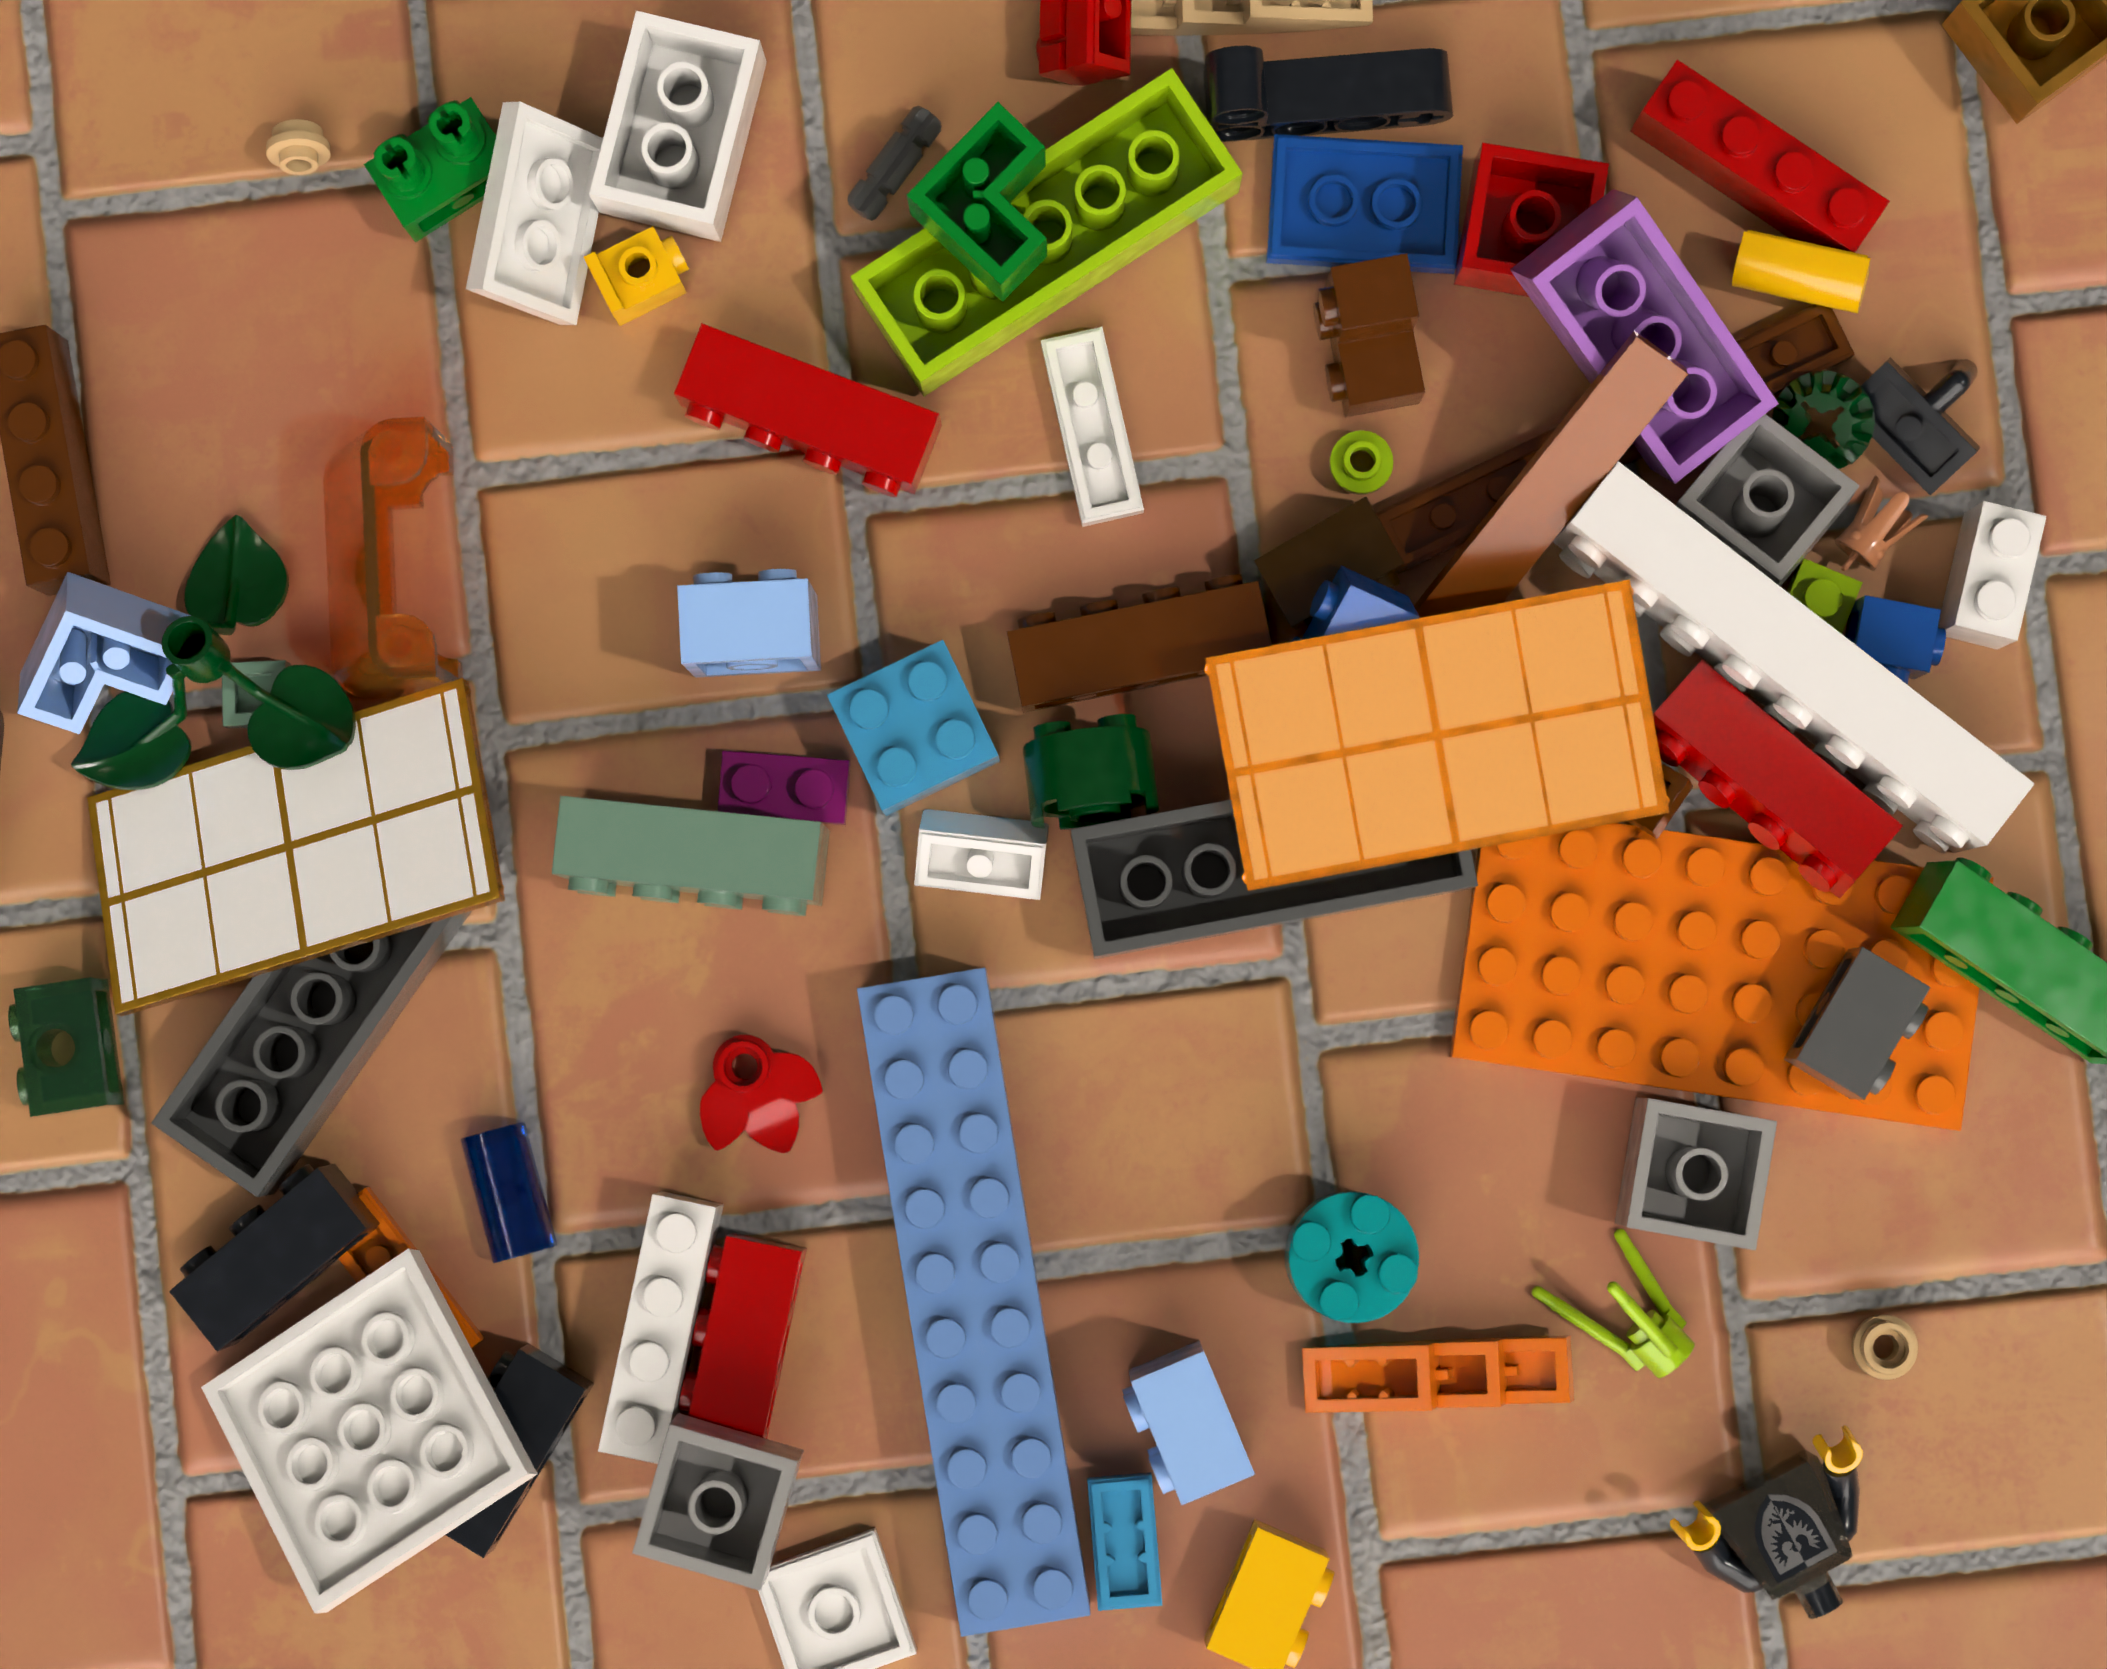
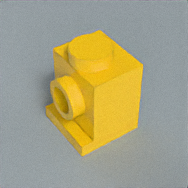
[584,226,689,326]

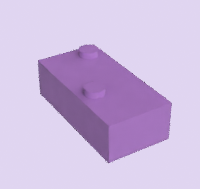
[1510,189,1779,484]

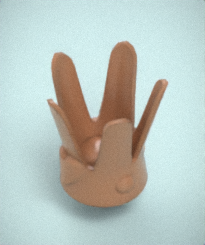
[1834,476,1929,571]

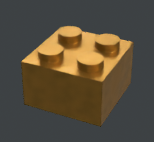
[1942,0,2107,124]

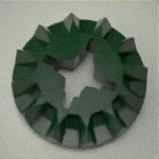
[1772,371,1875,469]

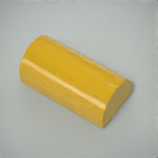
[1732,230,1871,314]

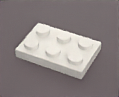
[466,101,603,325]

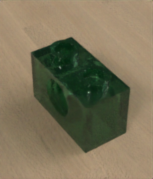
[8,977,124,1117]

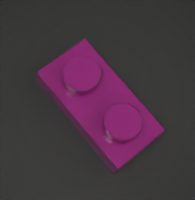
[717,751,851,825]

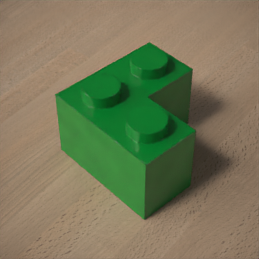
[906,102,1047,302]

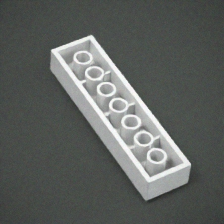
[1553,461,2035,853]

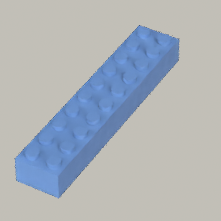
[857,968,1091,1637]

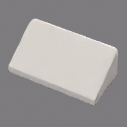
[914,809,1049,900]

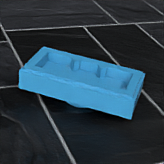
[1087,1472,1163,1611]

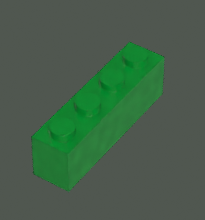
[1890,857,2107,1064]

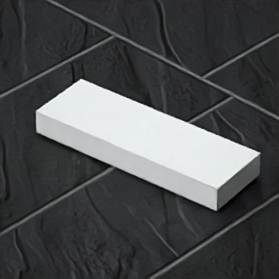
[1041,327,1144,527]

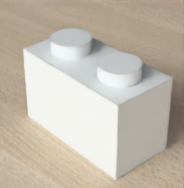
[1938,501,2047,649]

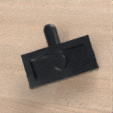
[1841,357,1980,495]

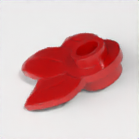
[699,1035,823,1153]

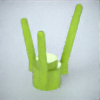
[1532,1228,1695,1378]

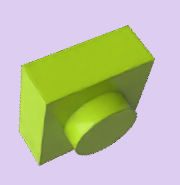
[1787,558,1863,634]

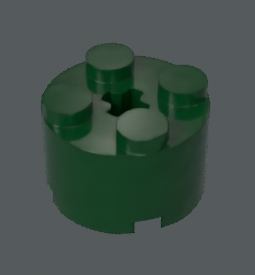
[1023,714,1159,830]

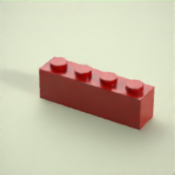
[1630,59,1890,253]
[674,323,942,498]
[1651,660,1903,899]
[679,1233,807,1439]

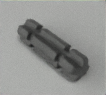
[847,105,942,221]

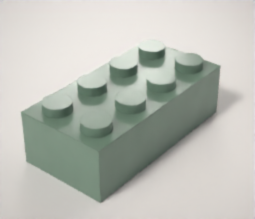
[552,796,830,916]

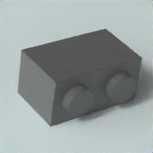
[1784,947,1931,1100]

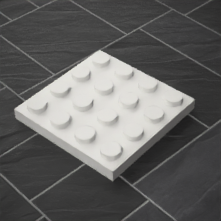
[201,1249,537,1613]

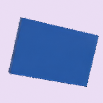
[1266,134,1463,274]

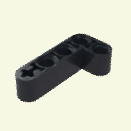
[1203,45,1453,142]

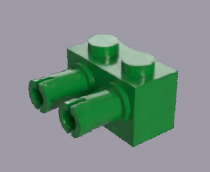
[363,97,496,242]

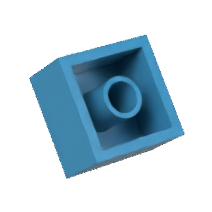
[827,640,1000,816]

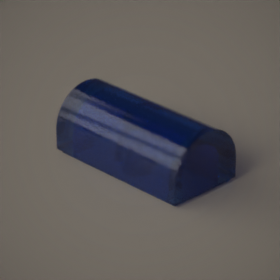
[460,1122,557,1263]

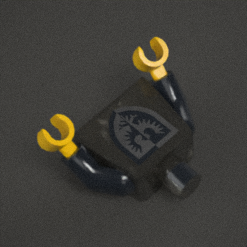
[1670,1425,1863,1619]

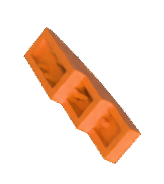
[1302,1335,1574,1413]

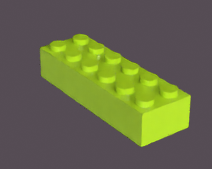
[850,68,1243,397]

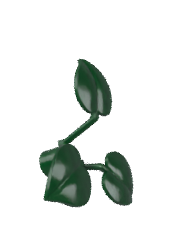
[71,515,356,790]

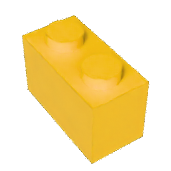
[1204,1519,1334,1669]

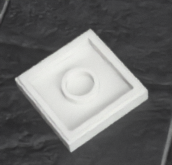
[758,1528,917,1669]

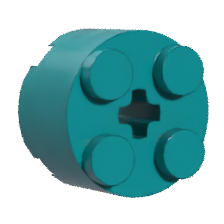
[1284,1192,1419,1323]

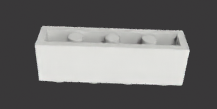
[598,1191,724,1464]

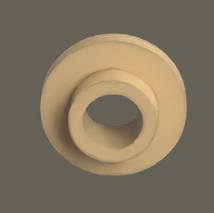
[266,119,331,175]
[1852,1314,1918,1380]

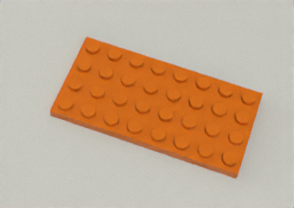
[1449,822,1994,1131]

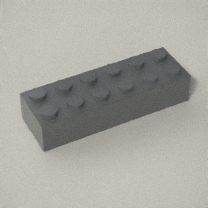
[1071,800,1478,959]
[151,904,477,1197]

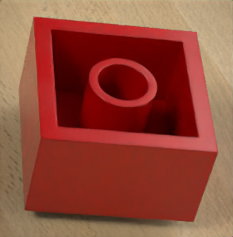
[1454,142,1609,297]

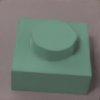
[222,660,291,729]

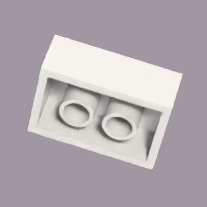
[589,11,767,242]

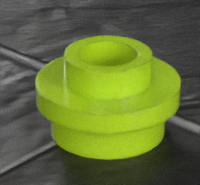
[1330,430,1393,495]

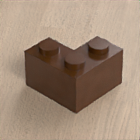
[1313,253,1425,418]

